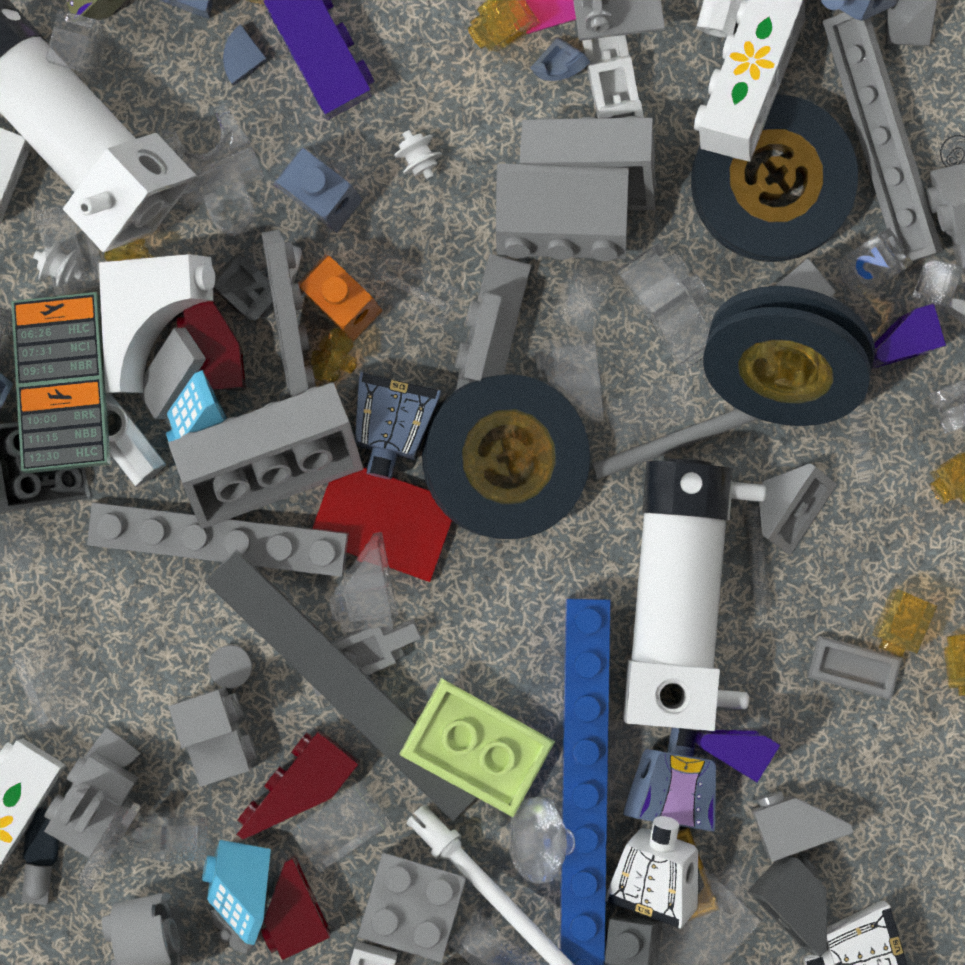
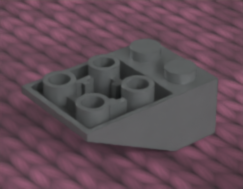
[0,422,91,514]

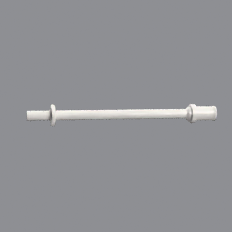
[407,804,574,965]

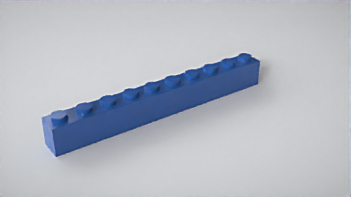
[559,598,610,965]

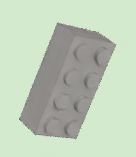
[168,382,363,529]

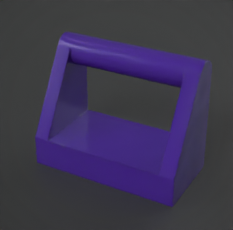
[872,304,946,369]
[695,729,780,783]

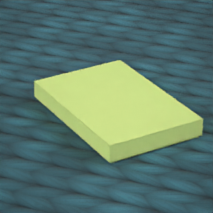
[399,678,555,817]

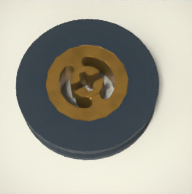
[691,94,858,262]

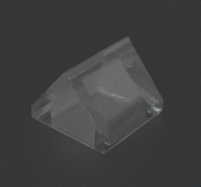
[912,257,963,310]

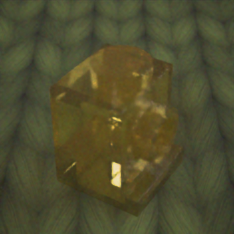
[467,0,540,52]
[929,450,965,505]

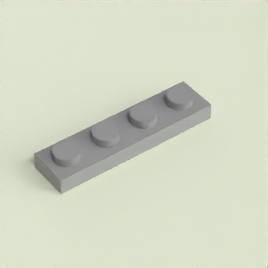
[261,230,315,398]

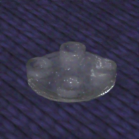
[508,796,575,884]

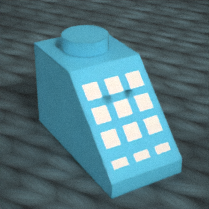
[166,370,228,442]
[202,840,271,945]

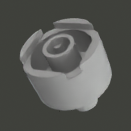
[102,892,188,965]

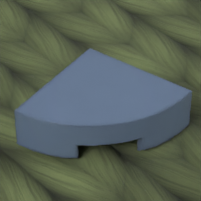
[223,24,267,86]
[530,37,590,81]

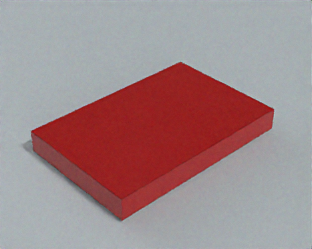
[312,467,452,582]

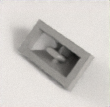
[886,0,937,46]
[759,464,837,555]

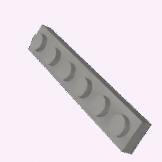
[823,12,943,266]
[87,502,349,577]

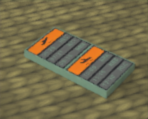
[11,292,111,473]

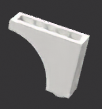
[99,254,215,394]

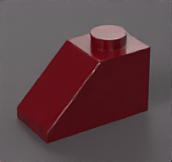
[261,855,332,960]

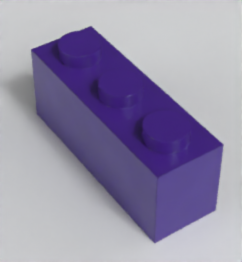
[264,0,375,121]

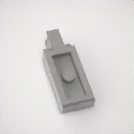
[312,619,421,696]

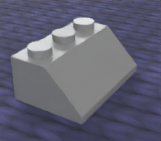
[520,116,656,210]
[496,164,629,261]

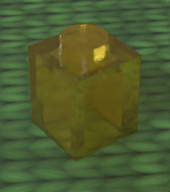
[871,588,937,658]

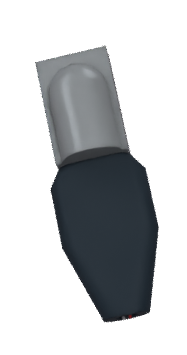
[21,807,59,905]

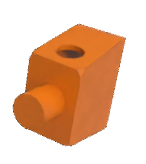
[298,255,383,342]

